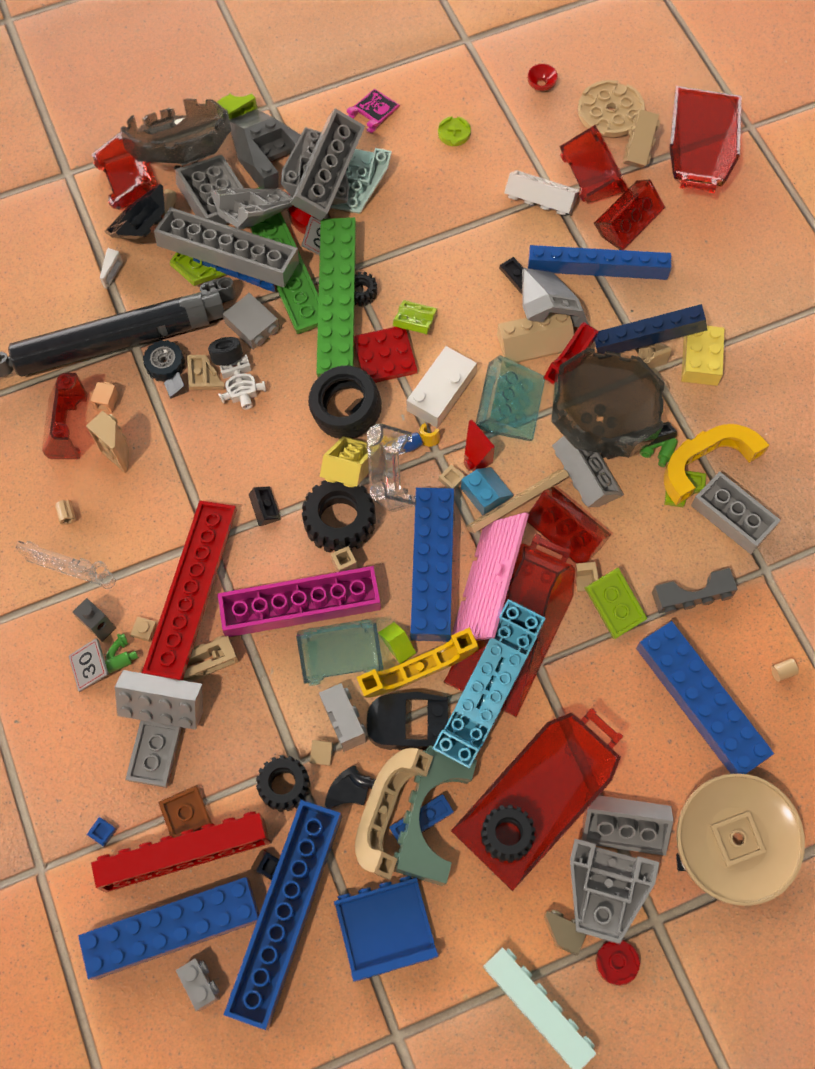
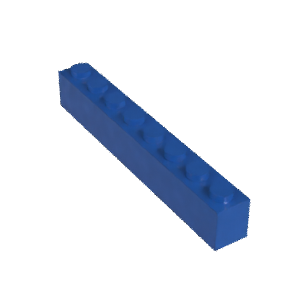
[528,245,671,280]

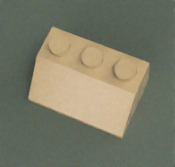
[86,411,129,473]

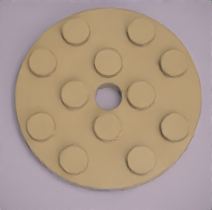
[578,80,645,138]

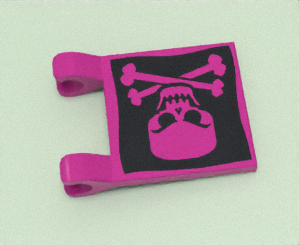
[346,89,399,134]

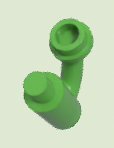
[640,438,678,467]
[105,633,138,674]

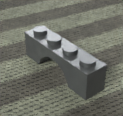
[652,568,738,614]

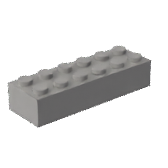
[290,108,365,221]

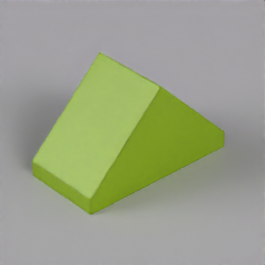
[378,622,416,664]

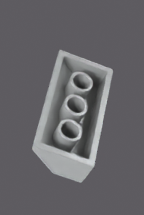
[552,432,624,507]
[582,794,673,856]

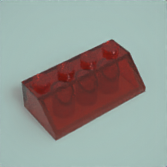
[594,179,665,250]
[527,487,611,564]

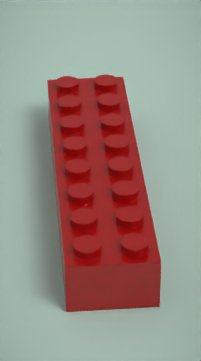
[91,811,270,893]

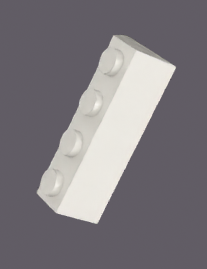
[504,170,580,215]

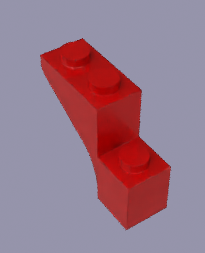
[543,322,599,388]

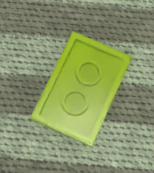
[584,568,647,639]

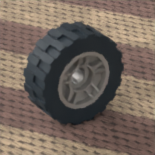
[143,340,185,382]

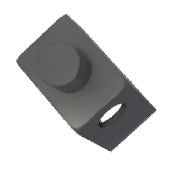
[72,598,116,642]

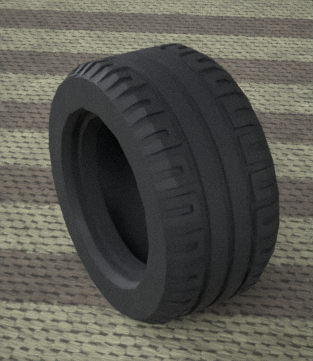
[308,365,382,439]

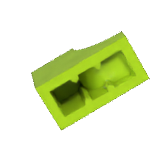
[217,93,258,121]

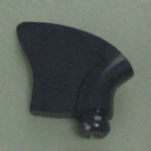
[325,765,376,807]

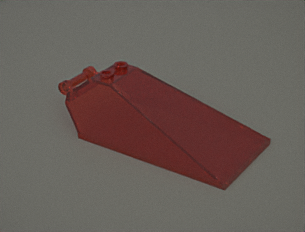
[669,86,741,194]
[444,533,575,717]
[451,708,624,891]

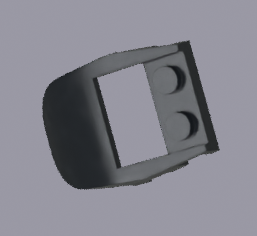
[367,692,448,750]

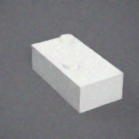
[406,346,477,428]

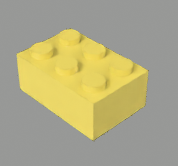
[681,326,725,386]

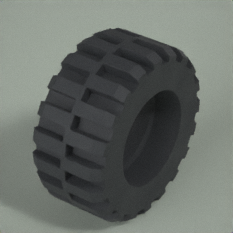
[302,480,376,553]

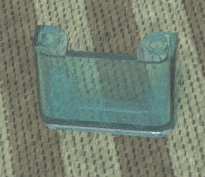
[296,619,384,686]

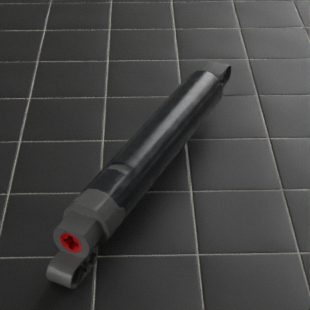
[0,277,236,377]

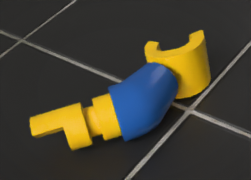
[375,423,440,453]

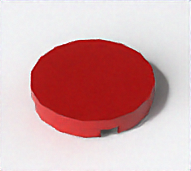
[596,940,640,986]

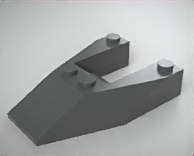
[228,109,301,189]

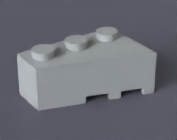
[319,683,368,752]

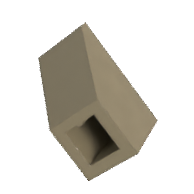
[544,909,586,956]

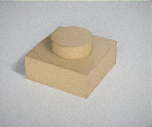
[439,465,465,490]
[130,616,157,642]

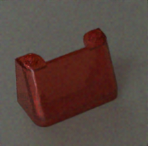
[559,125,629,204]
[92,131,158,210]
[42,373,87,459]

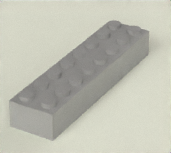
[154,207,299,287]

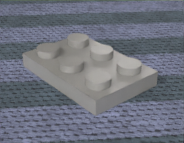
[125,720,182,788]

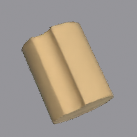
[55,500,76,525]
[771,659,799,682]

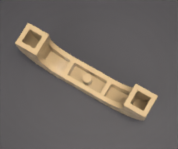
[355,748,433,880]

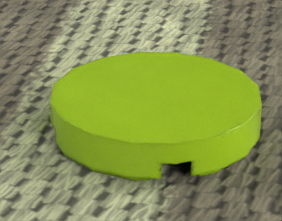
[438,116,471,147]

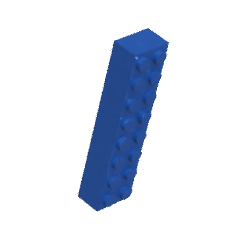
[410,487,454,642]
[636,621,775,774]
[78,877,259,980]

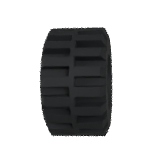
[256,755,310,812]
[481,805,536,863]

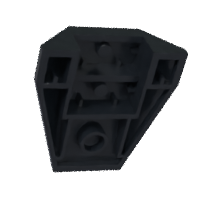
[104,184,165,239]

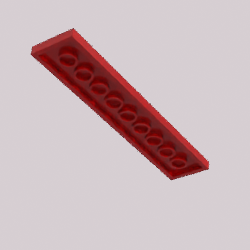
[142,500,237,680]

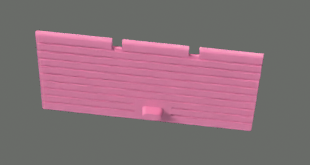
[450,512,529,641]

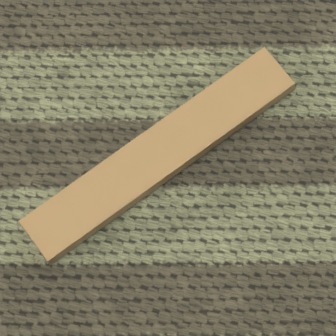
[466,470,569,533]

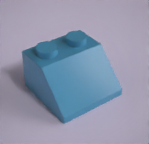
[461,467,514,516]

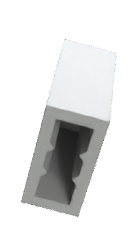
[223,293,280,350]

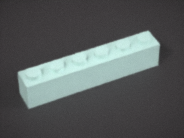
[483,947,597,1069]

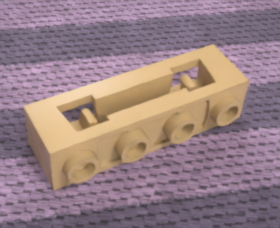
[183,636,239,682]

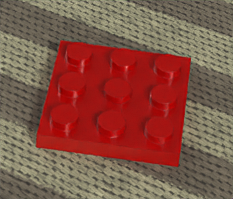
[354,327,418,383]

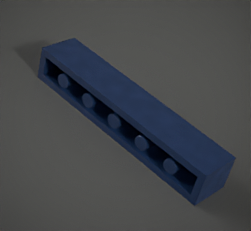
[595,304,707,358]

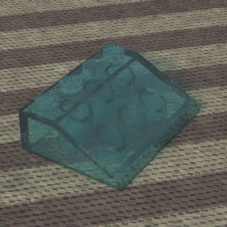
[476,355,545,441]

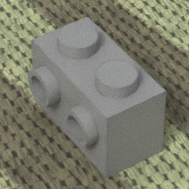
[176,958,220,1011]

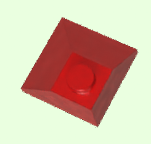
[463,419,495,472]

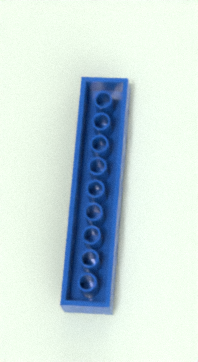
[224,800,342,1030]

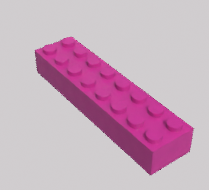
[218,566,381,637]

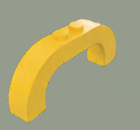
[664,424,769,505]
[356,627,478,698]

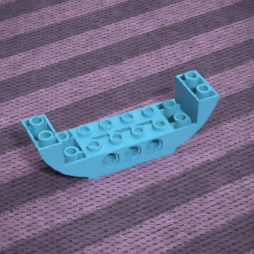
[432,599,546,769]

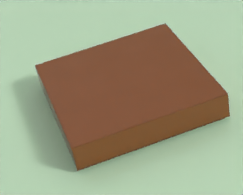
[158,785,212,838]

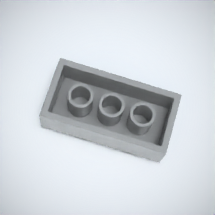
[691,471,781,554]
[115,670,203,730]

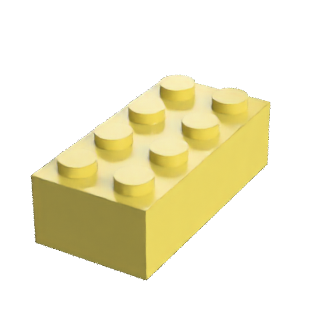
[320,436,379,487]

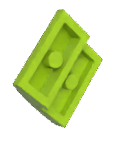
[393,300,437,334]

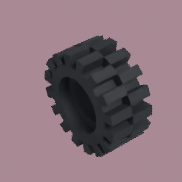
[355,272,377,306]

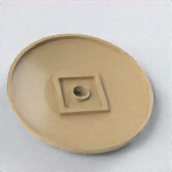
[676,774,805,906]

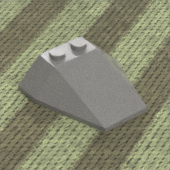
[211,188,293,229]
[570,839,660,944]

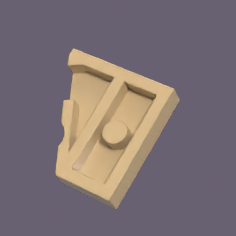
[187,355,224,390]

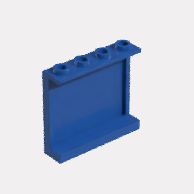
[334,876,438,982]

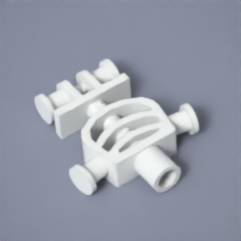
[218,354,266,410]

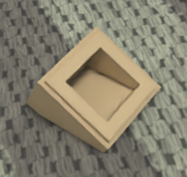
[310,740,333,766]

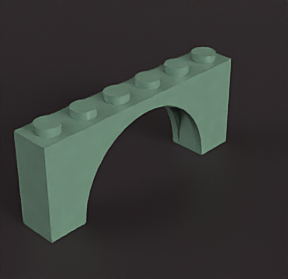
[393,746,477,886]

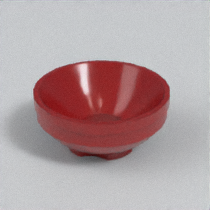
[528,64,557,91]

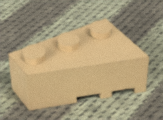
[623,109,660,168]

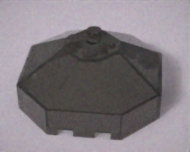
[120,98,231,170]
[551,348,664,458]

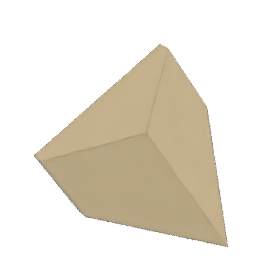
[634,343,671,375]

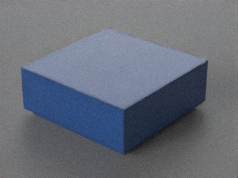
[86,817,117,847]

